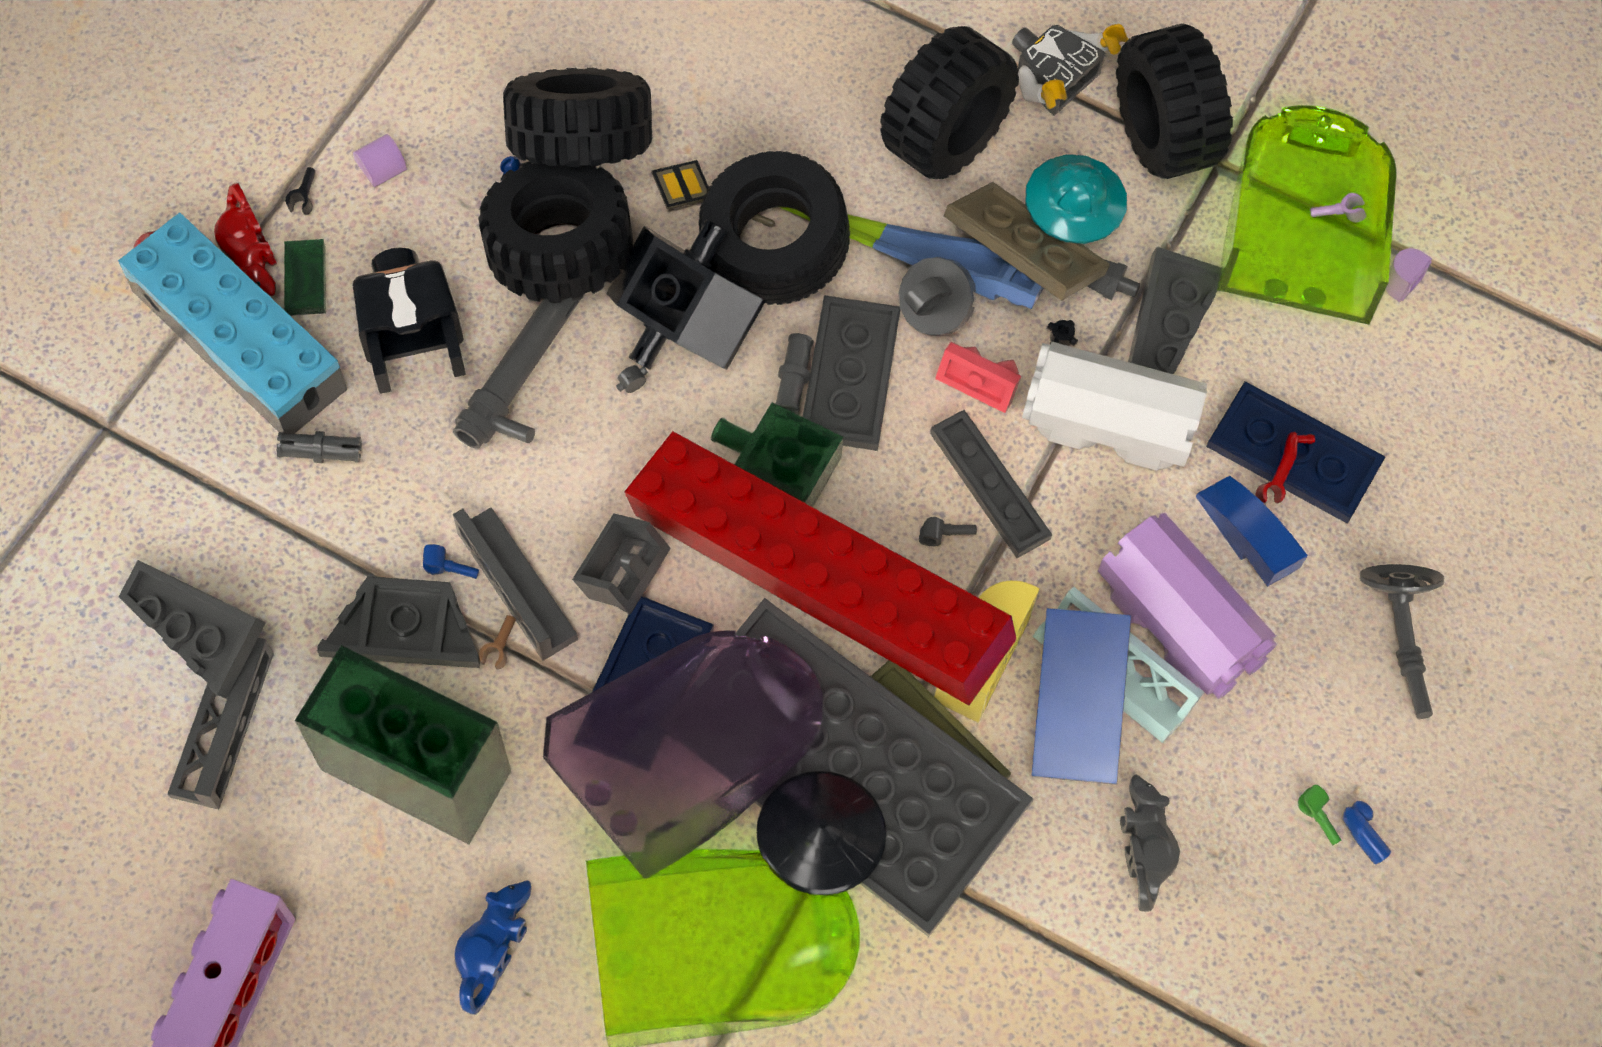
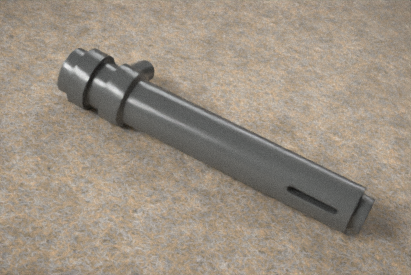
[453,294,585,449]

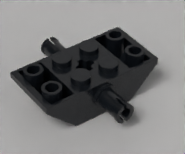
[606,219,766,370]

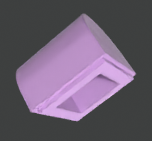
[353,134,407,187]
[1384,248,1432,302]

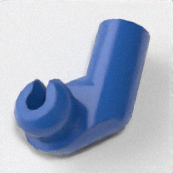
[1343,801,1391,864]

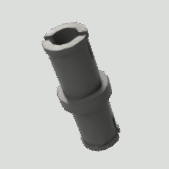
[774,333,814,415]
[277,431,362,463]

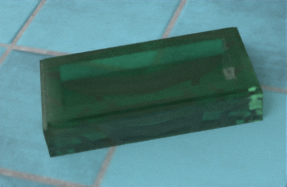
[284,239,326,316]

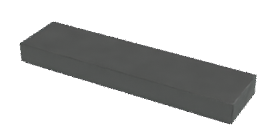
[930,410,1052,558]

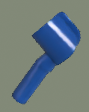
[423,544,479,579]

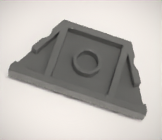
[317,576,480,668]

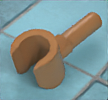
[479,615,516,670]

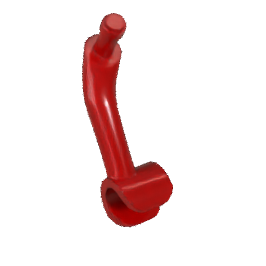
[1255,431,1315,504]

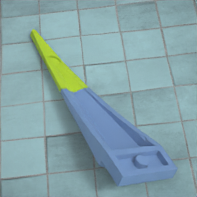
[780,207,1044,309]

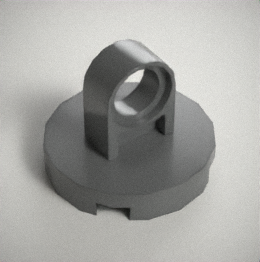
[899,257,976,335]

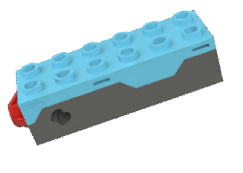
[118,212,347,434]

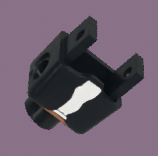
[353,247,466,394]

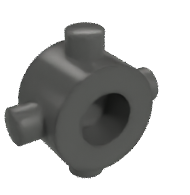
[616,365,648,393]

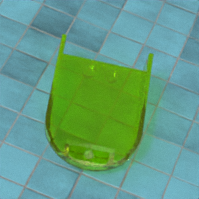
[1217,105,1396,325]
[586,849,860,1047]

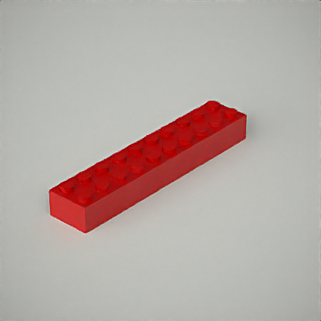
[624,431,1017,706]

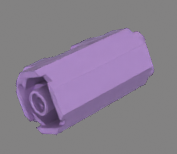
[1098,513,1277,699]

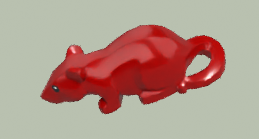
[214,183,277,296]

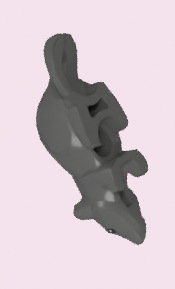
[1120,774,1180,912]

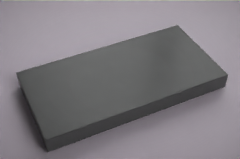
[799,295,901,451]

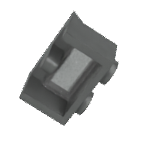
[572,513,671,615]

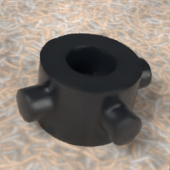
[1047,320,1078,346]

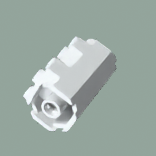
[1022,342,1207,471]

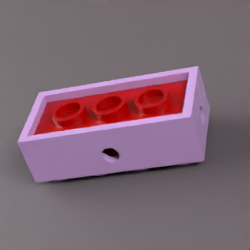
[151,879,295,1047]

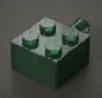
[711,402,843,507]

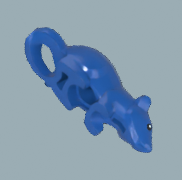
[455,880,531,1015]

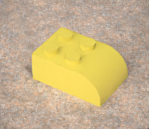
[931,581,1040,723]

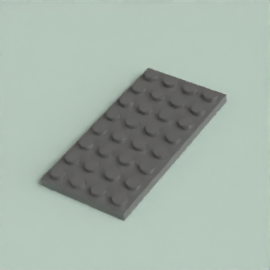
[659,598,1033,937]

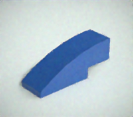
[1196,476,1308,587]

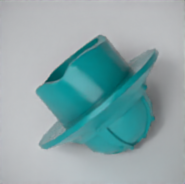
[1025,154,1127,244]

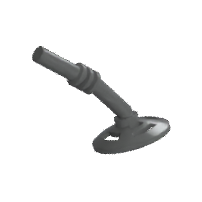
[1360,564,1444,719]

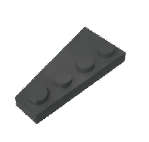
[1128,247,1229,374]
[119,560,266,699]

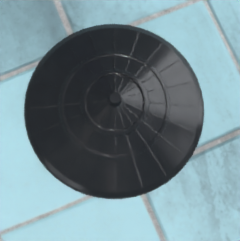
[756,771,886,895]

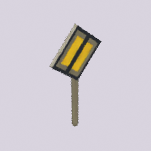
[652,160,775,227]

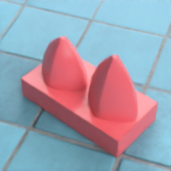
[935,342,1022,413]

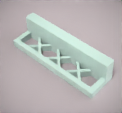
[1033,587,1204,743]

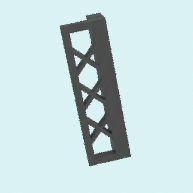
[453,507,578,661]
[167,637,274,810]

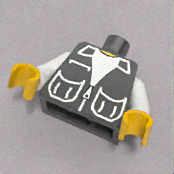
[1012,24,1128,116]

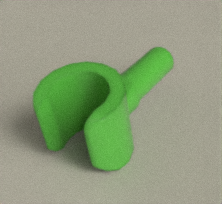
[1298,785,1342,846]

